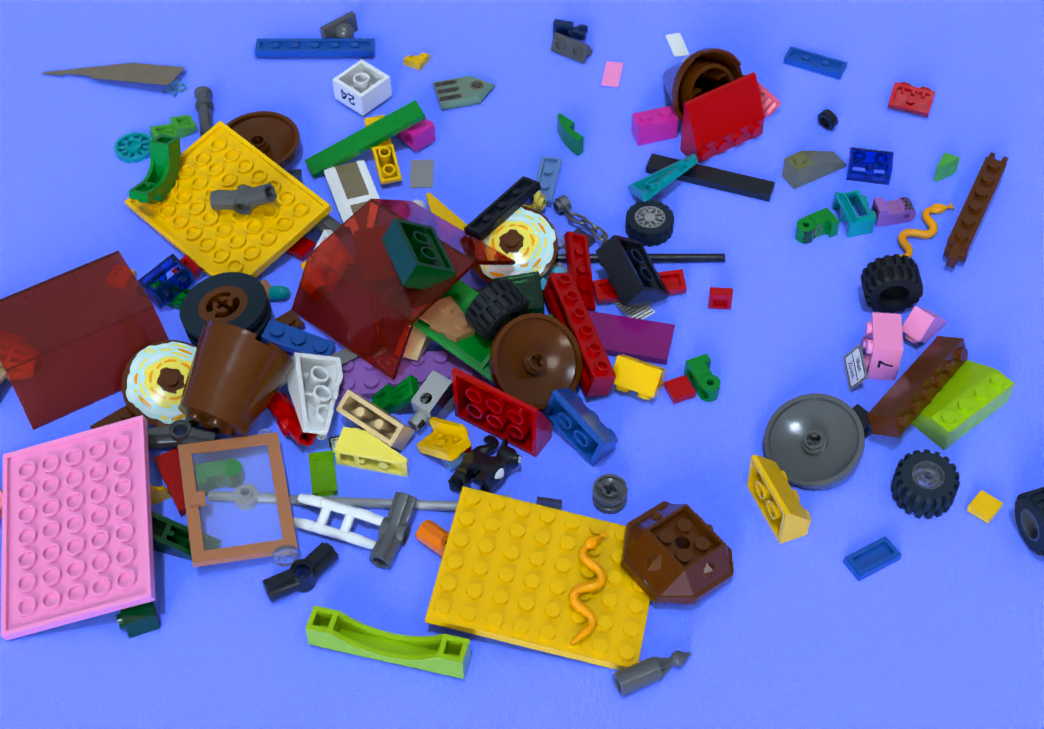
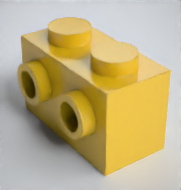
[613,354,667,400]

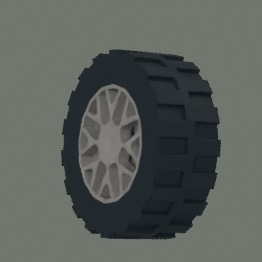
[625,200,674,247]

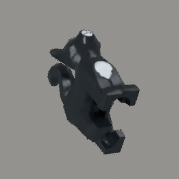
[448,435,522,493]

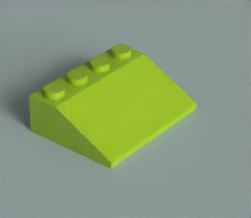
[911,360,1015,450]

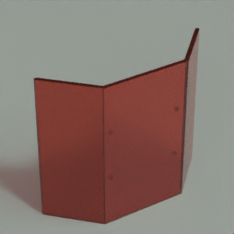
[291,199,515,380]
[0,250,169,430]

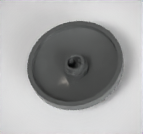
[764,393,865,489]

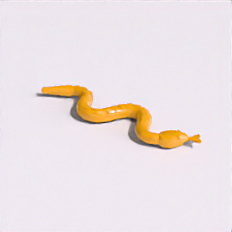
[897,203,955,258]
[569,529,608,644]

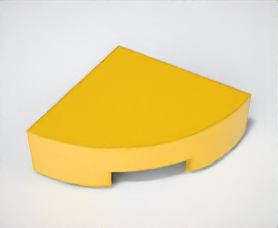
[403,52,431,71]
[150,484,171,506]

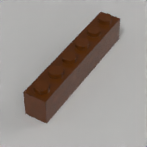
[868,336,968,438]

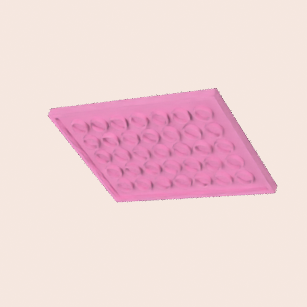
[1,415,156,641]

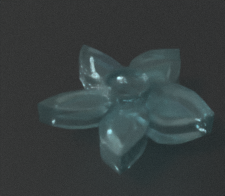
[163,78,188,97]

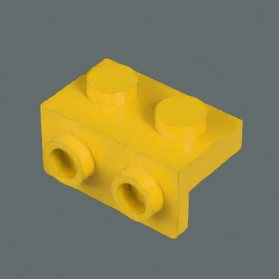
[416,417,471,461]

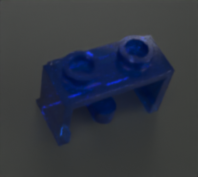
[846,147,893,185]
[138,253,195,309]

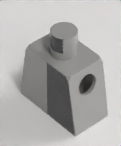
[408,370,454,431]

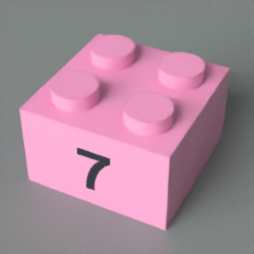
[861,312,903,381]

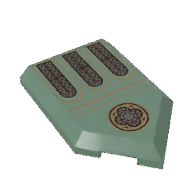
[432,75,496,111]

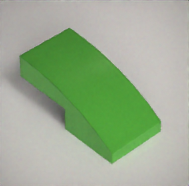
[149,114,197,139]

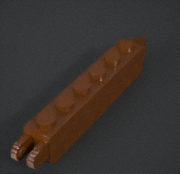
[943,152,1009,268]

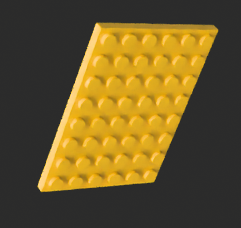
[124,120,332,278]
[425,486,650,671]

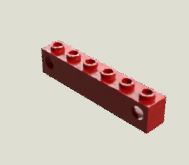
[543,273,616,397]

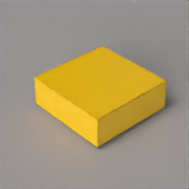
[966,490,1003,524]

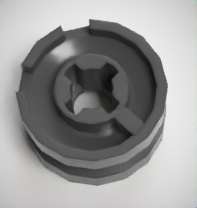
[592,474,628,514]

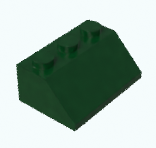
[381,218,456,290]

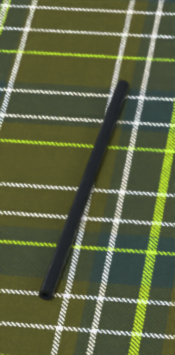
[556,253,725,263]

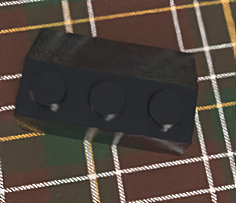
[595,235,670,309]

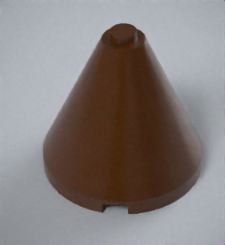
[663,47,745,123]

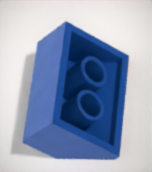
[543,388,618,467]

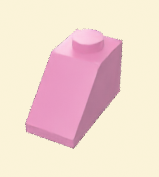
[902,306,947,344]

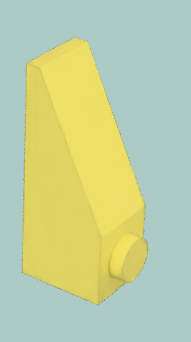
[334,427,409,477]

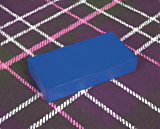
[843,536,902,581]

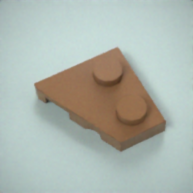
[411,296,475,343]

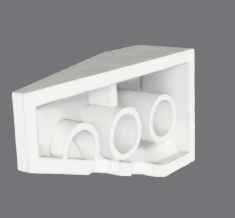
[287,352,343,435]

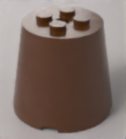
[178,321,294,438]

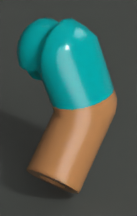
[260,280,290,301]

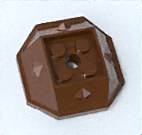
[620,501,734,604]

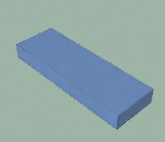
[530,156,562,208]

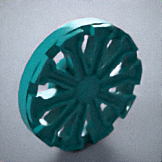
[114,132,153,163]

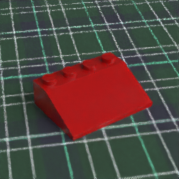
[680,72,764,164]
[452,367,552,457]

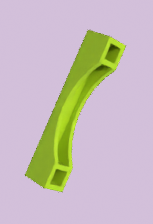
[305,605,471,679]

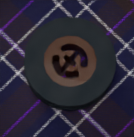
[180,272,272,346]

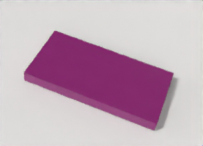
[588,311,675,365]

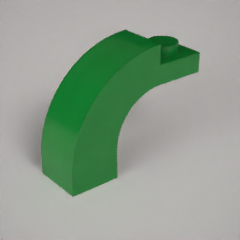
[128,134,181,203]

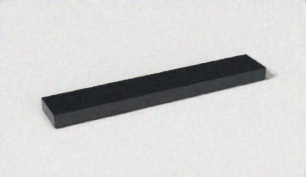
[645,153,775,202]

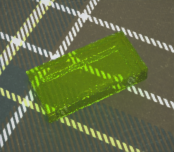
[308,450,338,496]

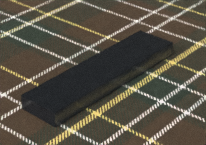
[464,176,541,241]

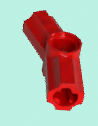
[267,391,317,447]

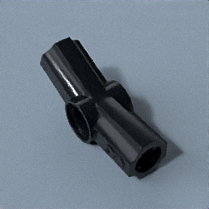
[262,542,339,602]

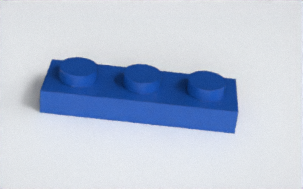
[261,318,336,356]

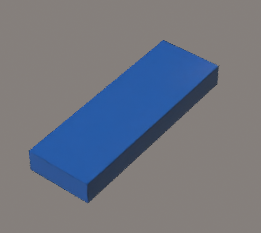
[783,46,847,80]

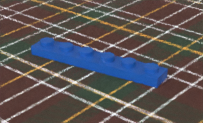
[255,38,376,58]

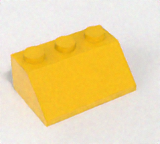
[746,454,811,544]

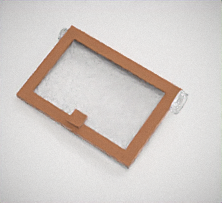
[178,428,299,568]

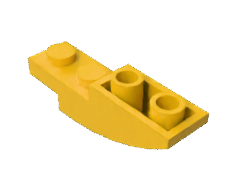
[364,115,402,185]

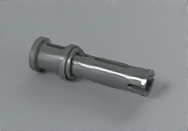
[194,86,214,137]

